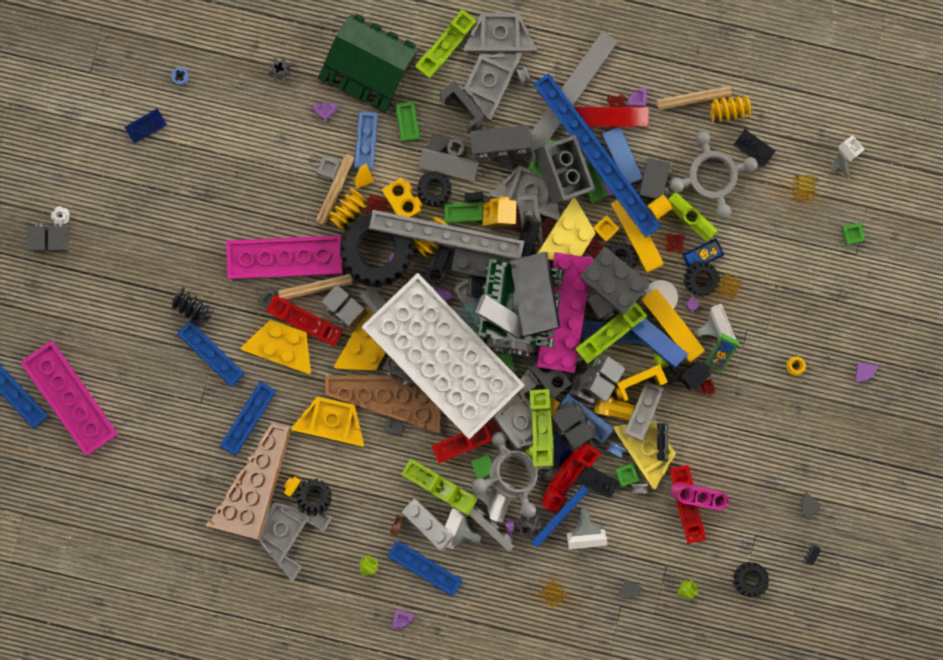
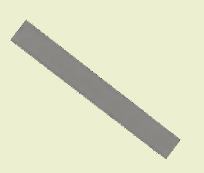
[522,31,618,165]
[369,210,524,260]

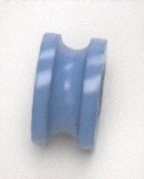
[171,67,189,85]
[607,442,626,458]

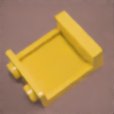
[613,365,668,402]

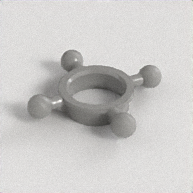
[669,131,758,219]
[472,432,555,518]

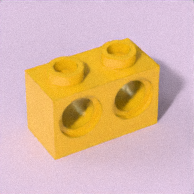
[382,178,423,218]
[483,197,516,227]

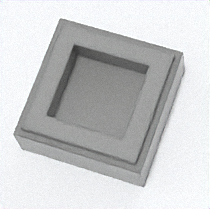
[316,155,341,180]

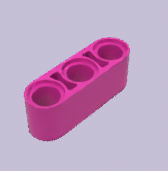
[671,482,729,510]

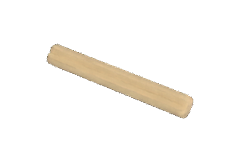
[657,86,732,110]
[316,154,355,225]
[278,274,353,300]

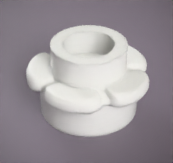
[51,206,70,224]

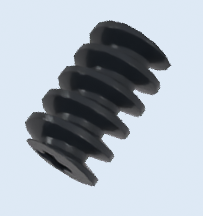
[172,287,214,328]

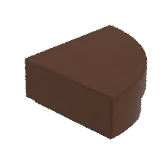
[390,515,404,536]

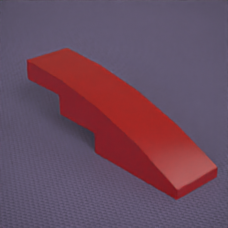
[431,419,504,464]

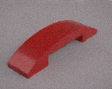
[573,106,649,127]
[266,295,343,347]
[541,443,601,514]
[669,465,706,544]

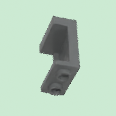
[440,81,484,134]

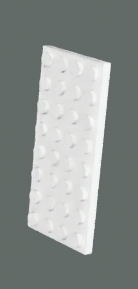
[361,273,525,439]

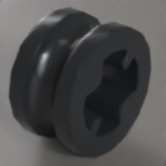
[663,366,679,383]

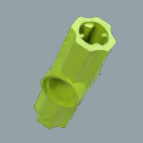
[668,192,718,243]

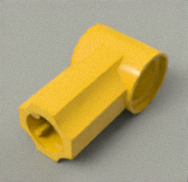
[647,195,673,220]
[593,396,634,421]

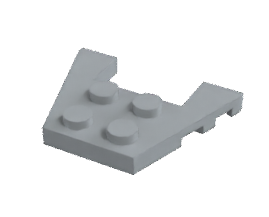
[493,369,567,449]
[258,502,333,581]

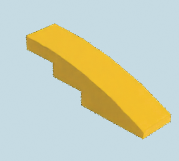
[611,200,664,273]
[641,288,705,363]

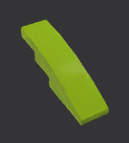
[401,458,478,515]

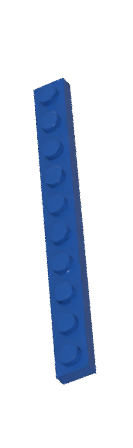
[533,73,661,238]

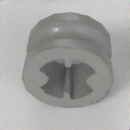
[516,66,531,85]
[447,139,464,157]
[631,483,649,494]

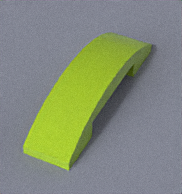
[415,9,477,79]
[575,302,647,364]
[530,389,554,467]

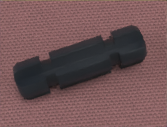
[657,423,668,461]

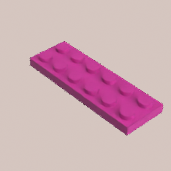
[226,235,343,279]
[536,252,593,373]
[20,340,118,456]

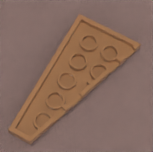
[325,376,440,434]
[206,423,291,540]

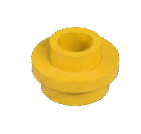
[786,357,806,376]

